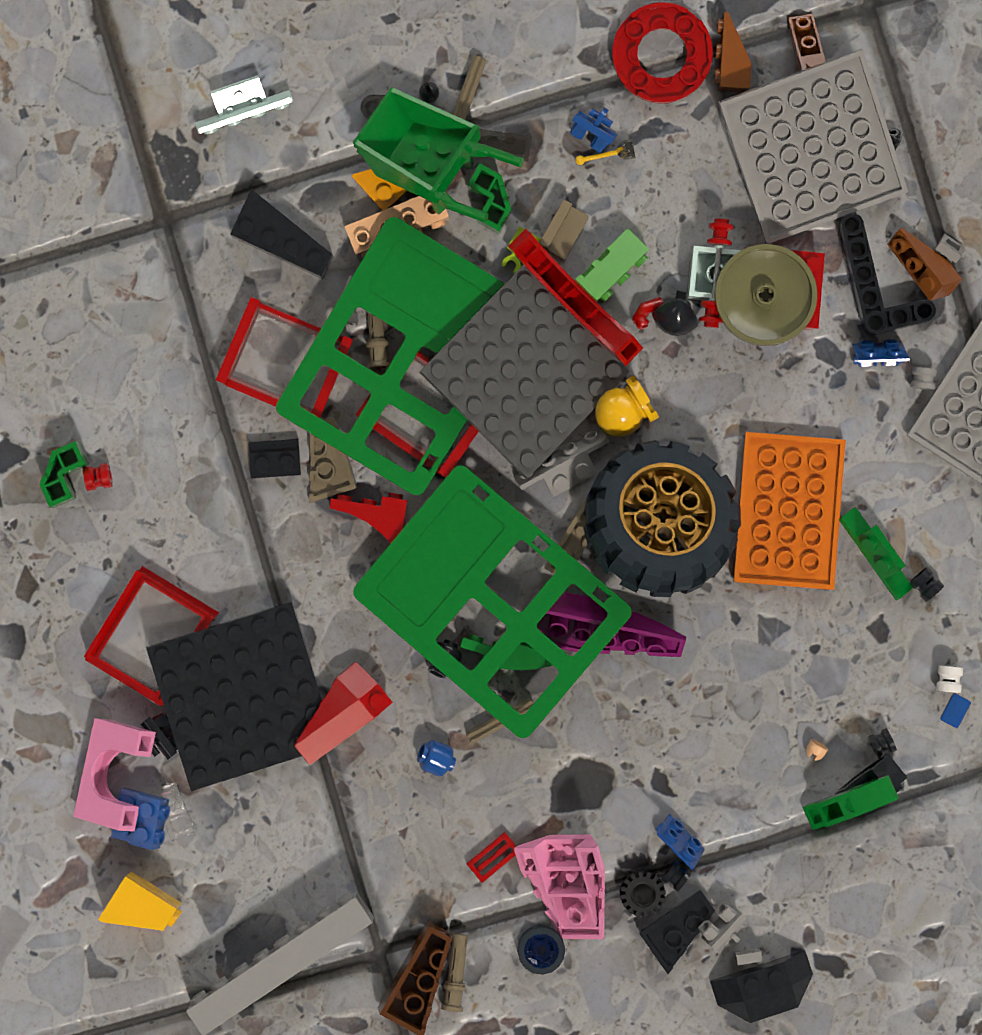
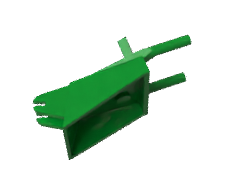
[353,87,524,223]

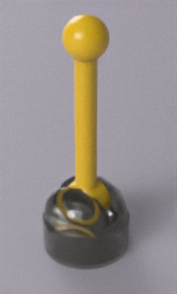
[575,139,636,165]

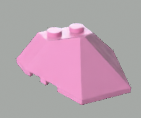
[514,834,605,940]

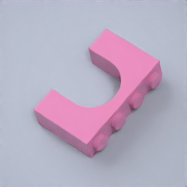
[73,718,156,831]

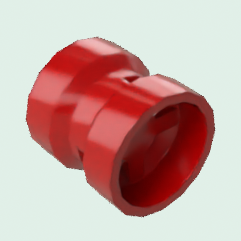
[83,463,113,491]

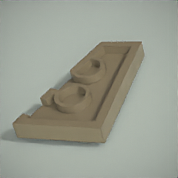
[309,416,358,503]

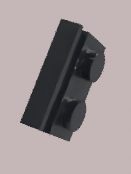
[248,439,301,479]

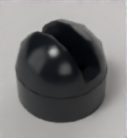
[419,82,439,103]

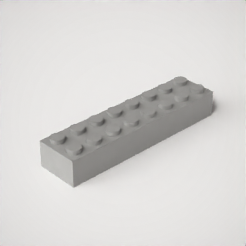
[186,892,374,1035]

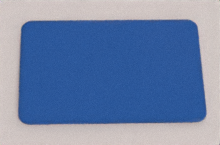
[940,693,971,728]

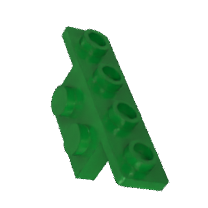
[839,507,913,600]

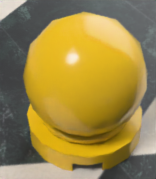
[595,375,659,437]

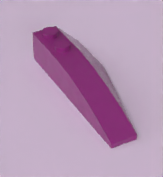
[537,587,686,657]

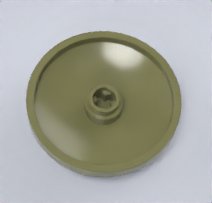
[715,244,817,346]

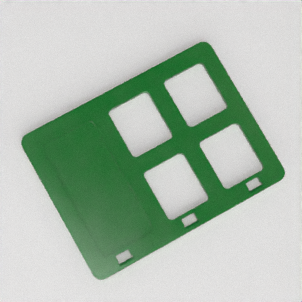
[276,217,505,495]
[353,466,632,738]

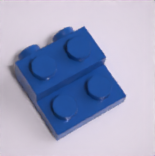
[111,787,170,850]

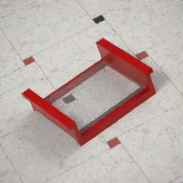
[216,297,353,418]
[355,351,478,478]
[84,566,219,707]

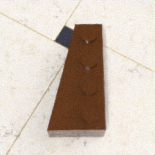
[377,920,452,1035]

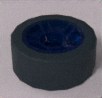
[517,925,565,975]

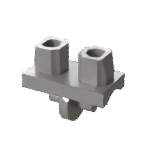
[698,902,747,951]

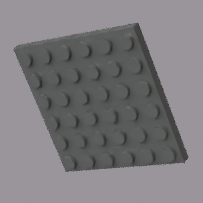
[419,265,630,479]

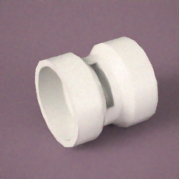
[936,665,963,693]

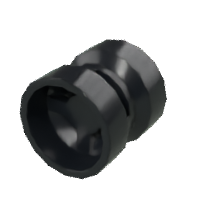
[909,567,944,602]

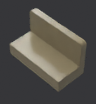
[539,200,589,259]

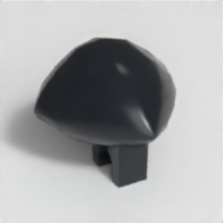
[652,290,698,336]

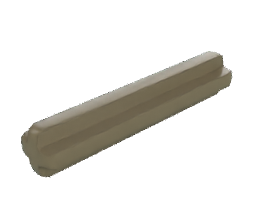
[453,56,486,120]
[466,698,534,743]

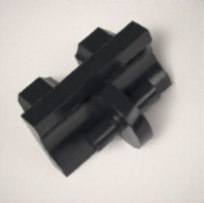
[140,713,177,760]

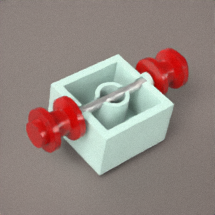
[687,218,741,328]

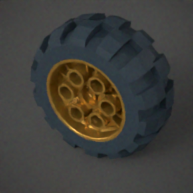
[583,440,741,597]

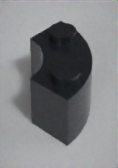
[834,754,908,816]

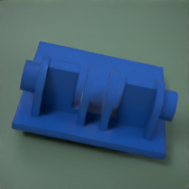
[852,339,910,367]
[655,814,705,870]

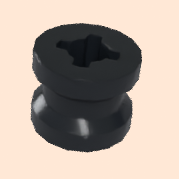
[868,728,897,759]
[661,859,692,892]

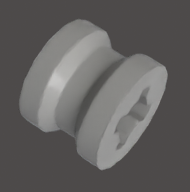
[910,367,937,390]

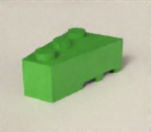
[575,228,649,304]

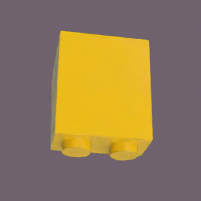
[98,871,183,931]

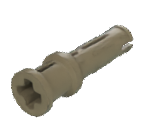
[366,313,390,369]
[441,933,468,1012]

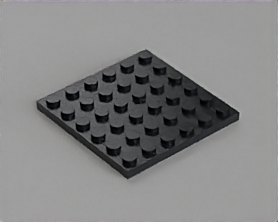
[146,602,322,791]

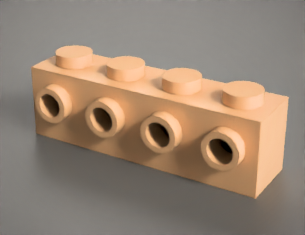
[344,196,449,258]

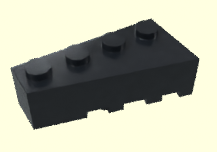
[230,189,333,279]

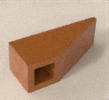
[714,12,752,92]
[788,14,826,72]
[887,228,963,301]

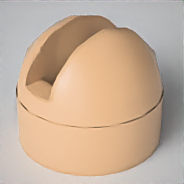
[806,739,828,761]

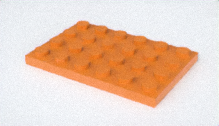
[733,432,846,590]

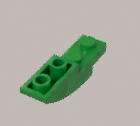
[460,634,553,670]
[802,775,899,830]

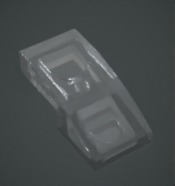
[153,782,195,841]

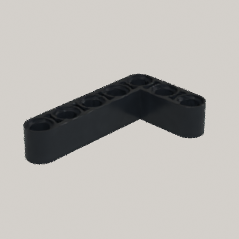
[838,213,936,335]

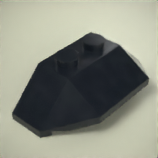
[710,950,813,1023]

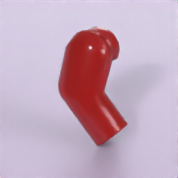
[632,297,664,330]

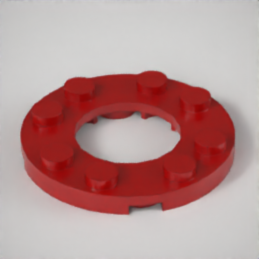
[612,2,713,104]

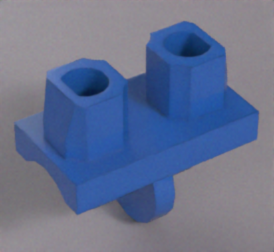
[570,107,618,153]

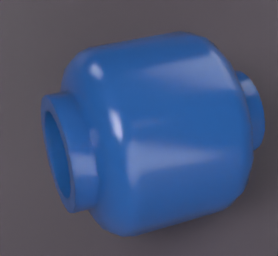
[417,740,456,777]

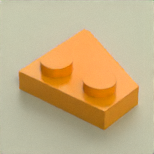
[352,169,408,211]

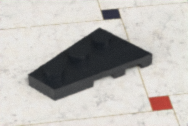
[639,889,715,974]

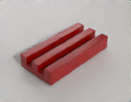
[466,831,516,883]

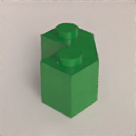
[467,163,511,235]
[39,441,89,508]

